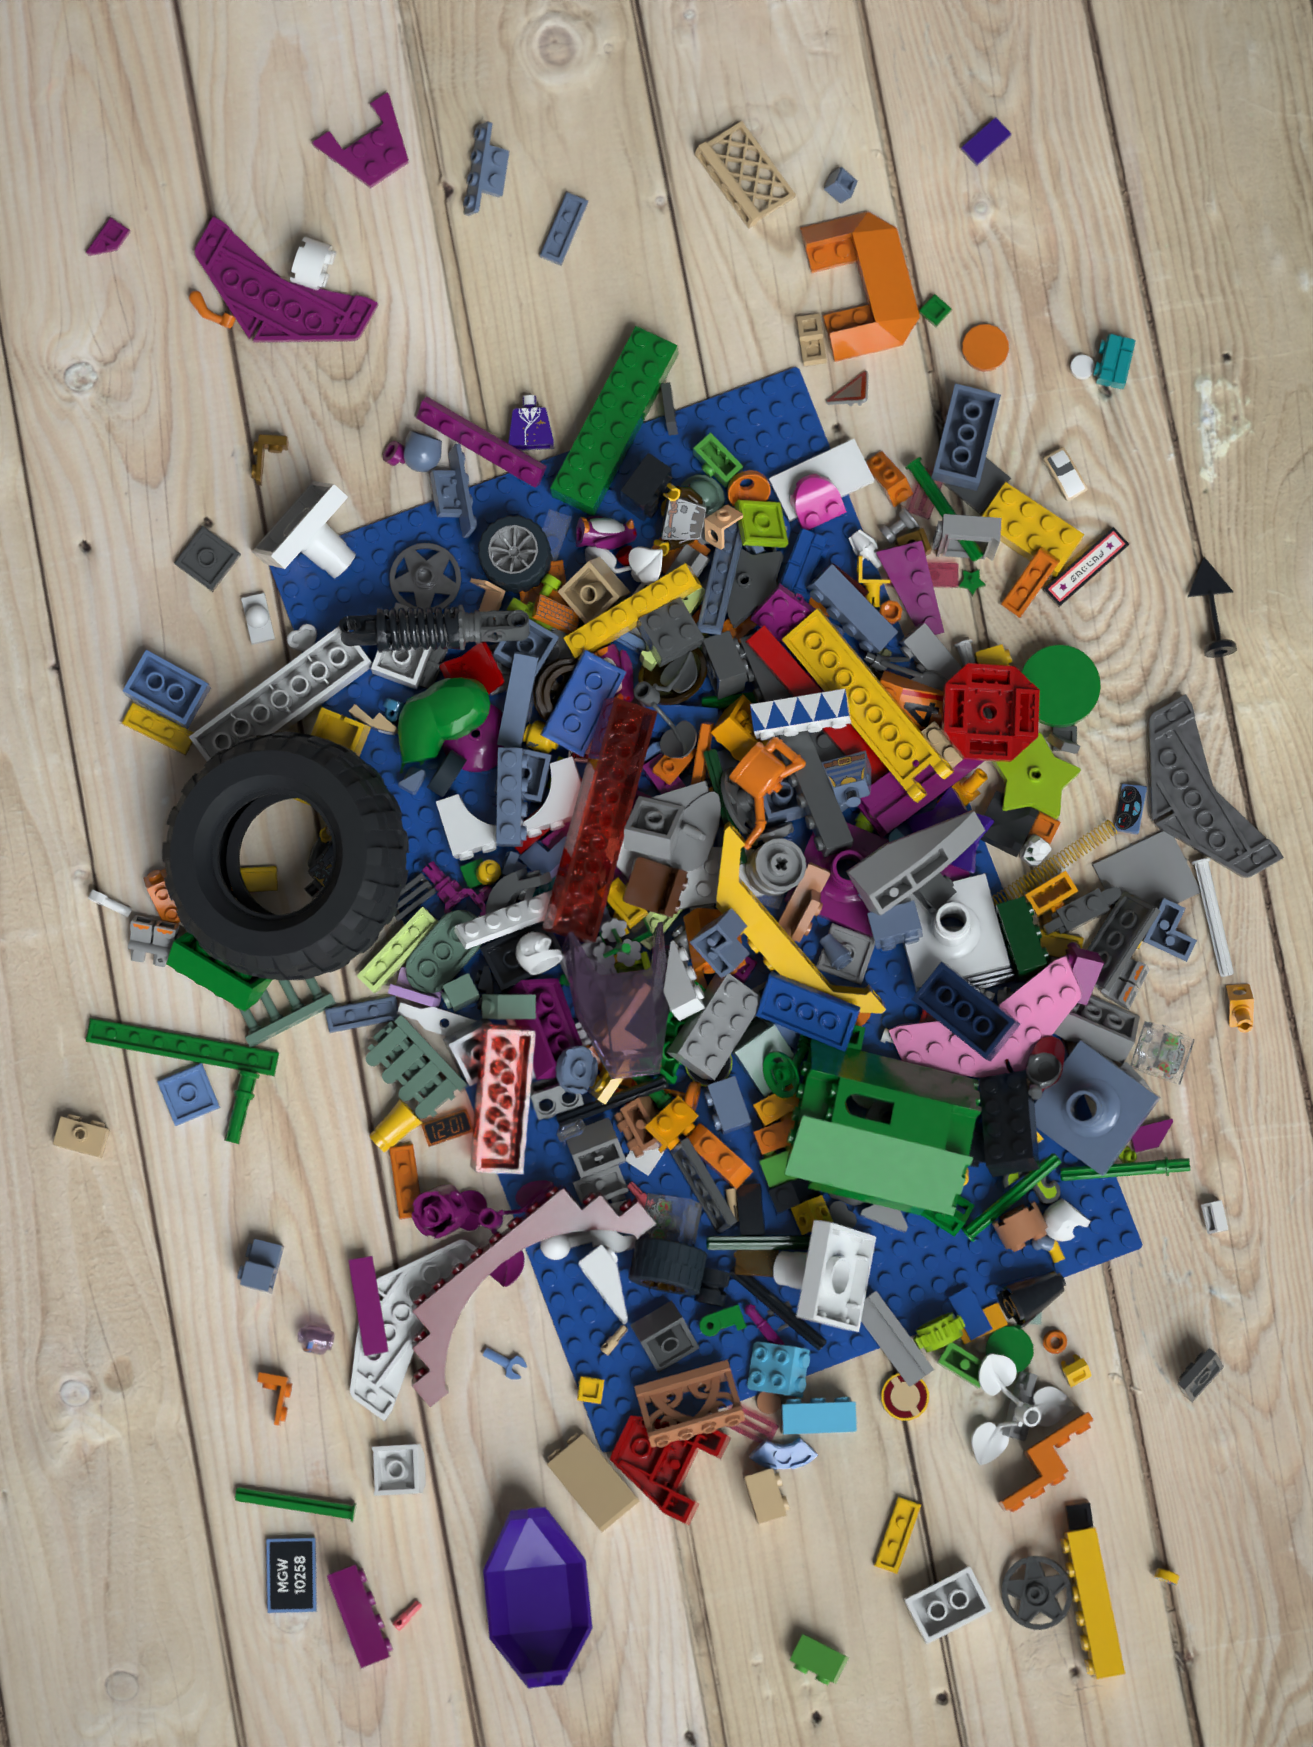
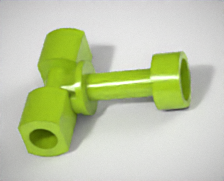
[507,573,562,631]

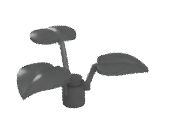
[605,651,697,758]

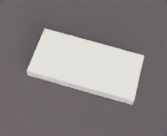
[769,439,875,522]

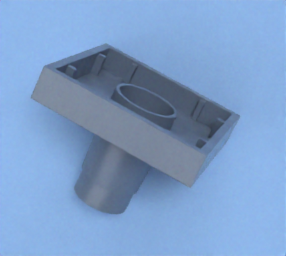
[1034,1040,1161,1176]

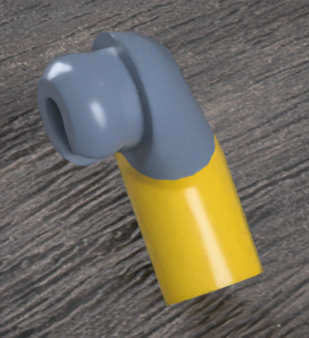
[1032,1236,1065,1264]

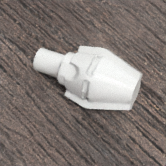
[849,529,882,569]

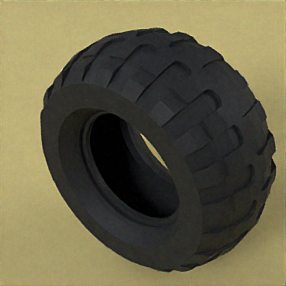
[162,732,409,980]

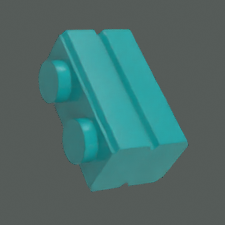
[1093,334,1136,390]

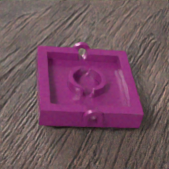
[750,584,816,643]

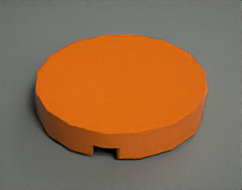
[962,324,1009,371]

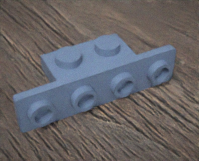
[463,121,510,216]
[430,444,477,538]

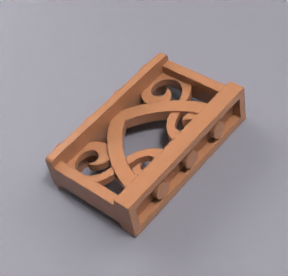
[634,1360,745,1447]

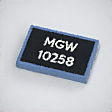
[267,1538,317,1613]

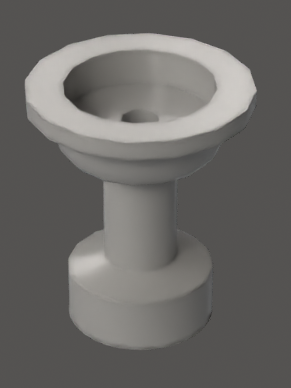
[879,505,920,544]

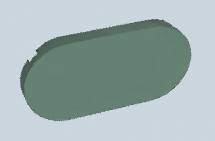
[406,910,482,994]

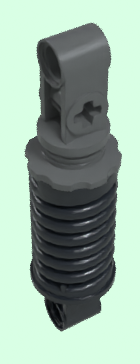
[339,605,530,653]

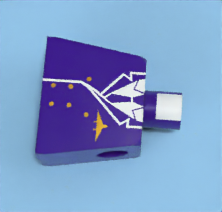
[509,395,554,451]

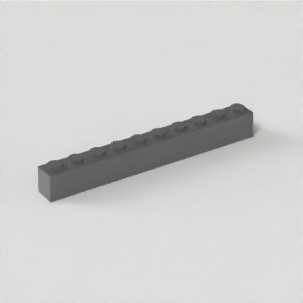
[739,634,853,858]

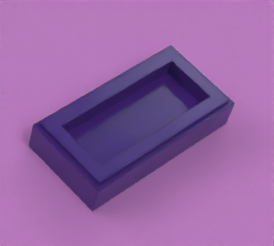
[961,117,1012,166]

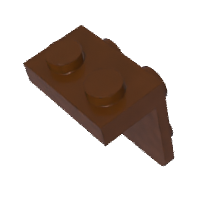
[622,857,688,918]

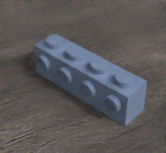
[806,564,898,654]
[496,748,528,847]

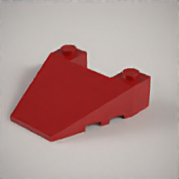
[609,1415,731,1526]

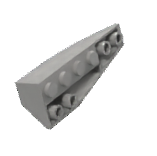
[846,810,985,916]

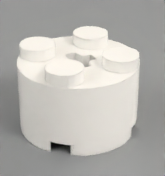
[290,237,336,291]

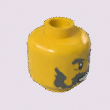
[523,720,558,754]

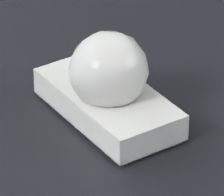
[241,593,275,645]

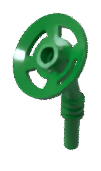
[763,1034,812,1099]

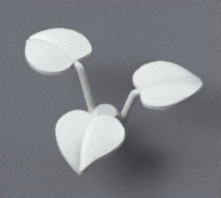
[585,546,663,641]
[971,1353,1075,1465]

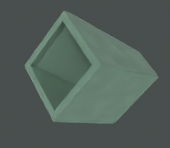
[732,1016,802,1097]

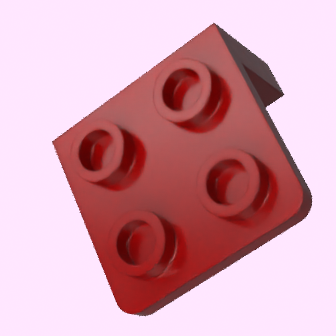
[439,642,504,695]

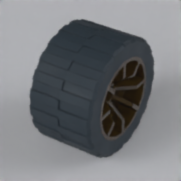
[628,1237,707,1295]

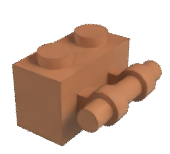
[615,1096,662,1158]

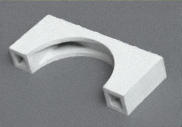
[436,756,592,861]

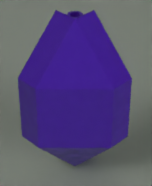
[483,1507,593,1689]

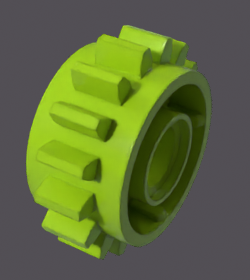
[913,1312,966,1353]

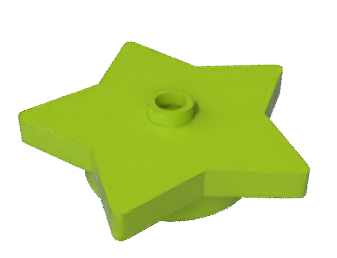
[991,732,1081,819]

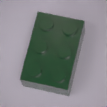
[995,896,1049,982]

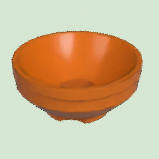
[727,470,771,506]

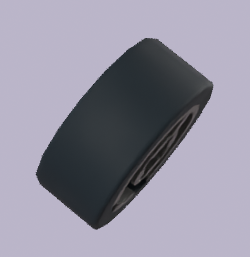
[427,750,467,797]

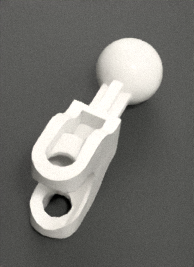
[540,1200,637,1260]

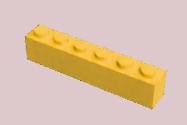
[564,563,702,659]

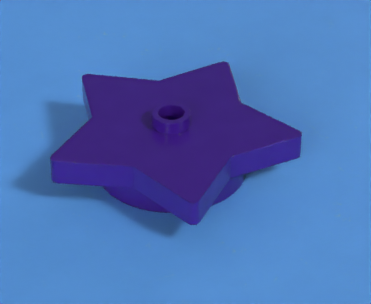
[906,787,994,873]

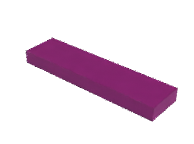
[348,1256,389,1356]

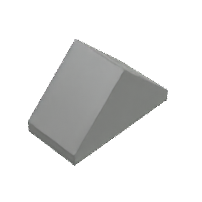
[860,1204,908,1233]

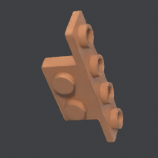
[778,862,830,942]

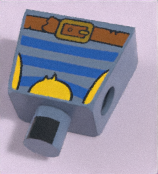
[822,751,872,807]

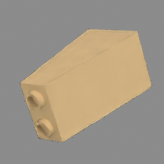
[547,1433,640,1532]

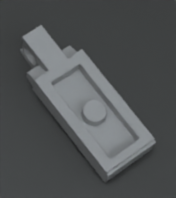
[1002,1371,1037,1441]

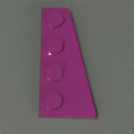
[876,540,945,635]

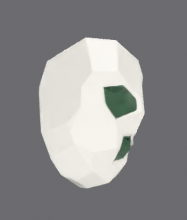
[1020,834,1052,866]

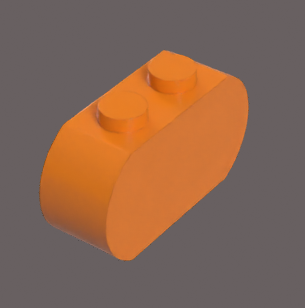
[684,1123,753,1190]

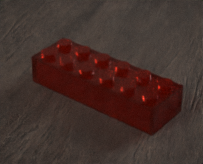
[470,1024,536,1174]

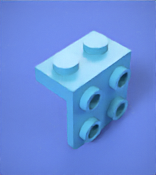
[747,1342,810,1398]

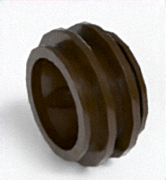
[532,658,578,722]

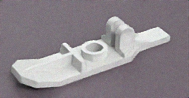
[397,1002,476,1037]

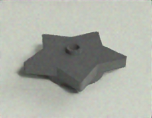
[701,548,783,628]

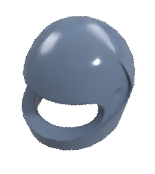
[403,430,442,472]

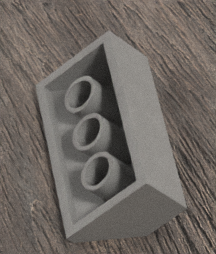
[1053,995,1140,1064]

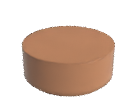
[757,1392,781,1414]

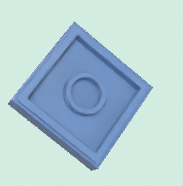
[157,1063,220,1126]

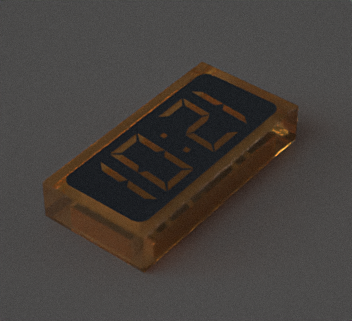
[421,1109,475,1147]

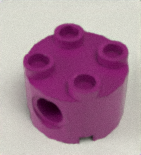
[412,1184,470,1239]

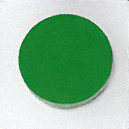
[1022,645,1101,728]

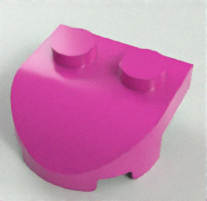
[790,474,846,530]

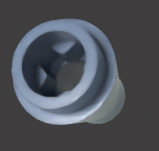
[820,933,853,970]

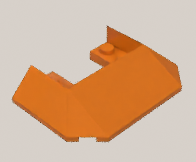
[800,211,920,362]

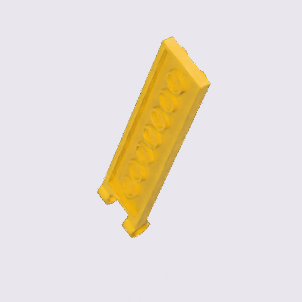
[782,608,954,803]

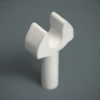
[88,890,132,917]

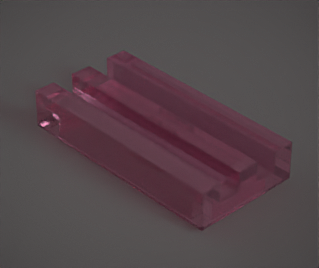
[907,467,943,520]
[726,1407,779,1444]

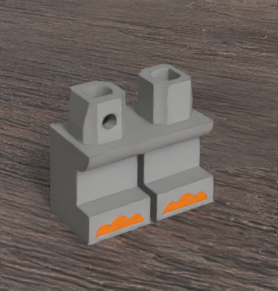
[128,915,180,967]
[1094,959,1149,1010]

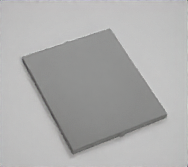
[1093,831,1201,908]

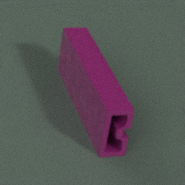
[857,759,985,838]

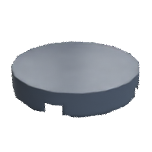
[556,1046,598,1094]

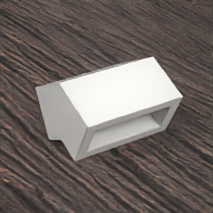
[1201,1200,1229,1234]

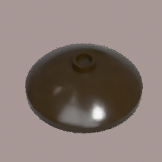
[638,648,707,705]

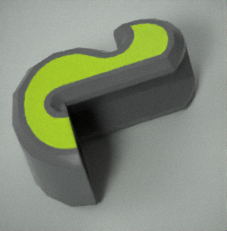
[1002,1171,1060,1204]

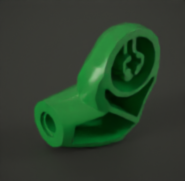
[398,677,490,763]

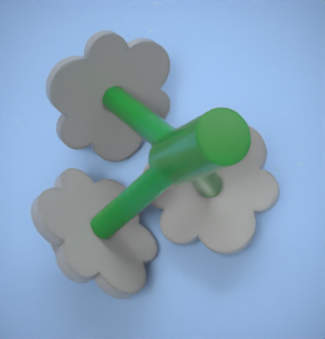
[593,918,641,970]

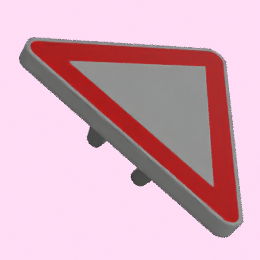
[826,371,869,407]

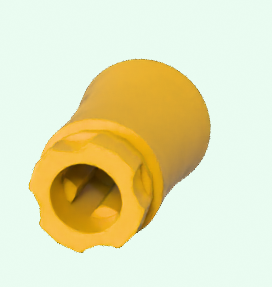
[369,1099,423,1152]

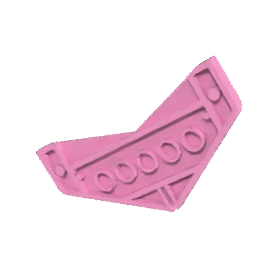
[889,955,1082,1078]

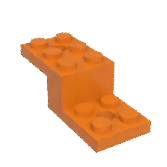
[998,1412,1094,1512]

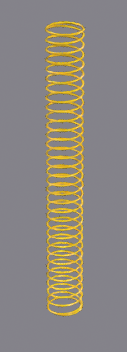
[991,820,1117,907]

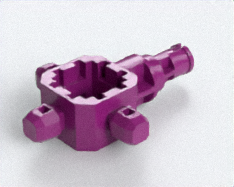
[422,861,492,917]

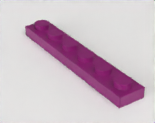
[416,396,547,488]

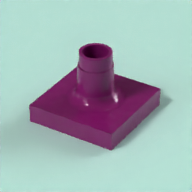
[784,822,889,938]

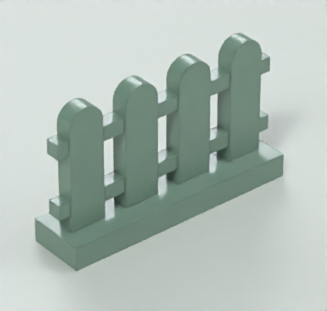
[366,1015,468,1119]

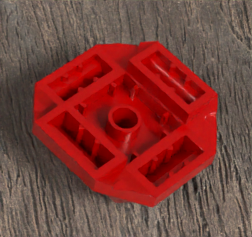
[942,663,1040,762]

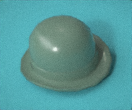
[681,475,725,514]

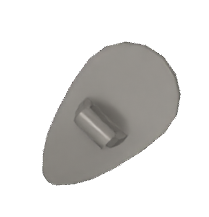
[666,792,721,871]

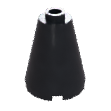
[996,1270,1066,1329]

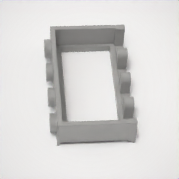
[933,514,1002,561]

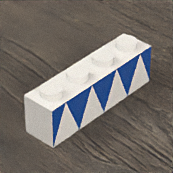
[750,689,851,740]

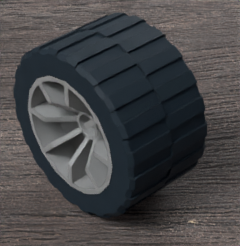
[478,515,552,593]

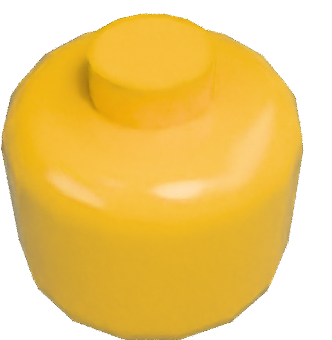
[476,860,501,885]

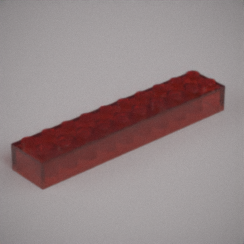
[542,697,658,943]

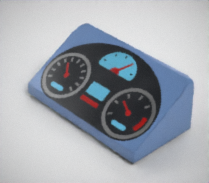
[1114,784,1147,835]

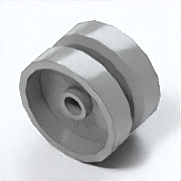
[746,839,806,896]

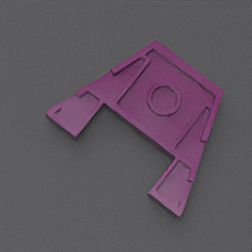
[312,92,409,189]

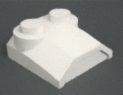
[372,1444,426,1496]

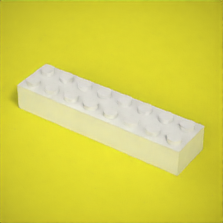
[189,626,373,761]

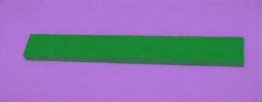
[86,1018,280,1077]

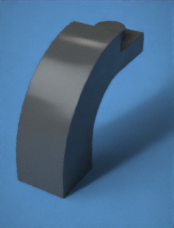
[486,868,552,914]

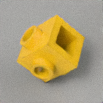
[791,1195,833,1235]

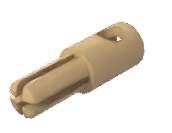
[725,1188,739,1222]
[600,1325,628,1356]

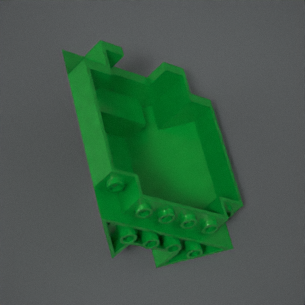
[784,1039,982,1216]

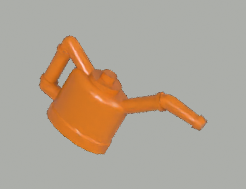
[729,737,806,850]

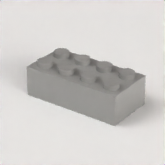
[667,973,762,1080]

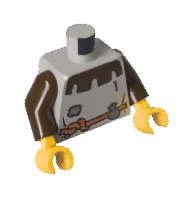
[654,483,711,557]

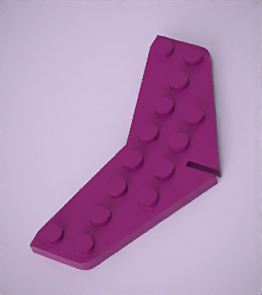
[195,216,378,343]

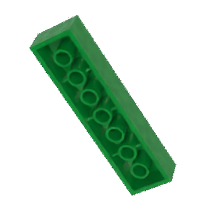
[550,326,679,516]

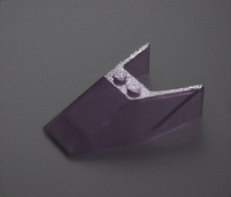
[563,922,669,1079]

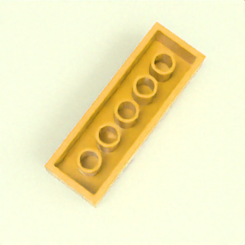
[1060,1527,1126,1680]

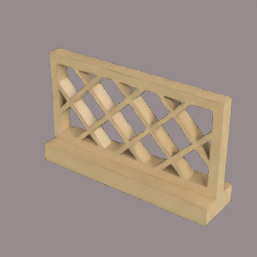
[695,121,796,229]

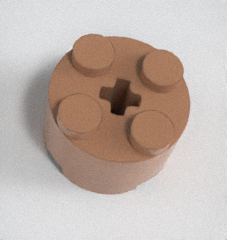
[992,1200,1048,1252]

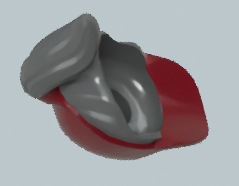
[1025,1036,1065,1100]

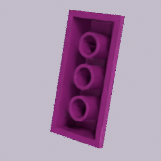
[506,978,583,1080]
[327,1564,393,1668]

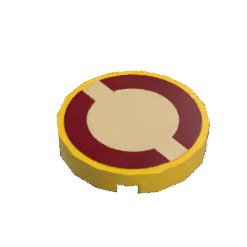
[881,1373,929,1421]

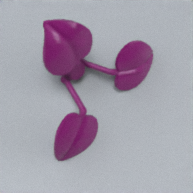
[460,1180,554,1287]

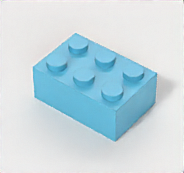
[781,1397,857,1435]

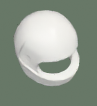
[515,932,563,975]
[1043,1198,1090,1241]

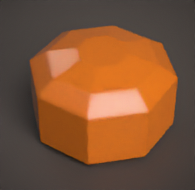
[879,600,903,625]

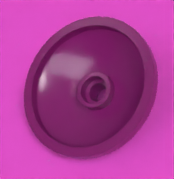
[442,704,504,772]

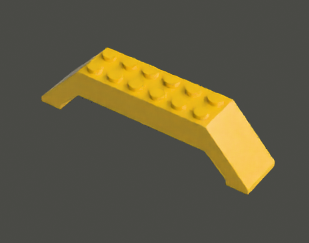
[716,821,886,1014]

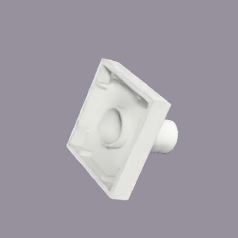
[252,481,356,578]
[896,874,1010,992]
[773,1220,876,1332]

